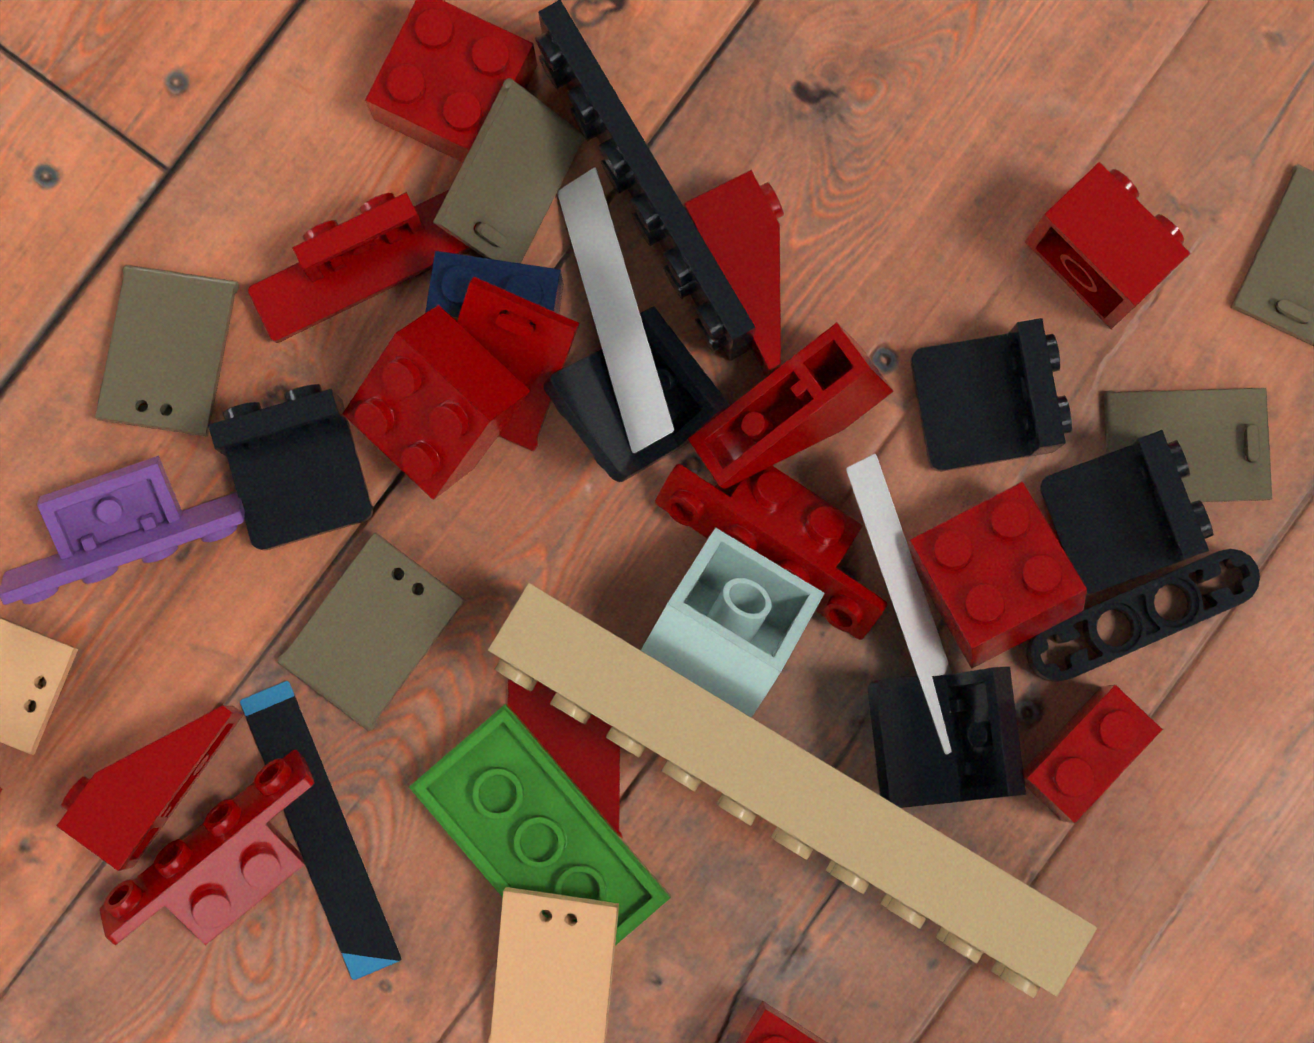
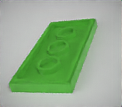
[409,703,671,946]

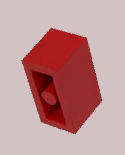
[1023,685,1163,823]

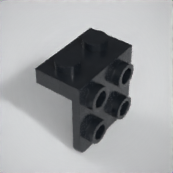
[544,306,730,482]
[910,318,1072,472]
[208,384,373,551]
[1040,430,1214,594]
[868,666,1026,808]

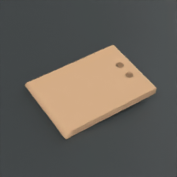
[0,618,78,755]
[488,887,619,1043]

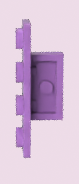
[0,456,245,605]

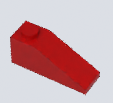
[684,170,784,377]
[688,322,894,489]
[56,705,244,871]

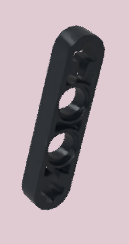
[1026,549,1260,682]

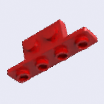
[248,189,476,343]
[655,464,887,640]
[99,750,314,946]

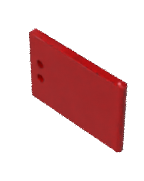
[457,277,580,451]
[508,679,623,839]

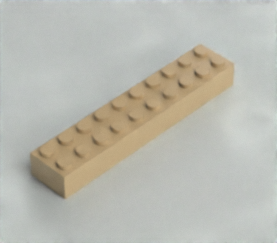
[488,583,1097,998]

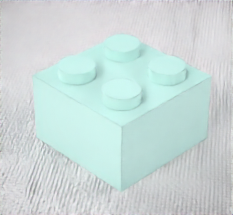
[641,527,825,718]

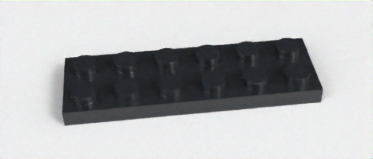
[535,0,755,361]

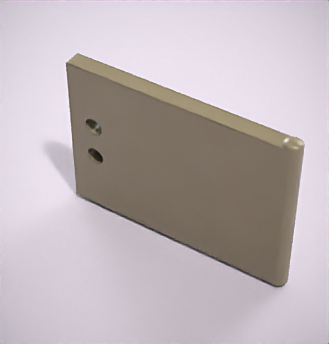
[433,78,585,263]
[1231,164,1314,346]
[95,265,239,437]
[1104,388,1272,503]
[278,533,466,731]

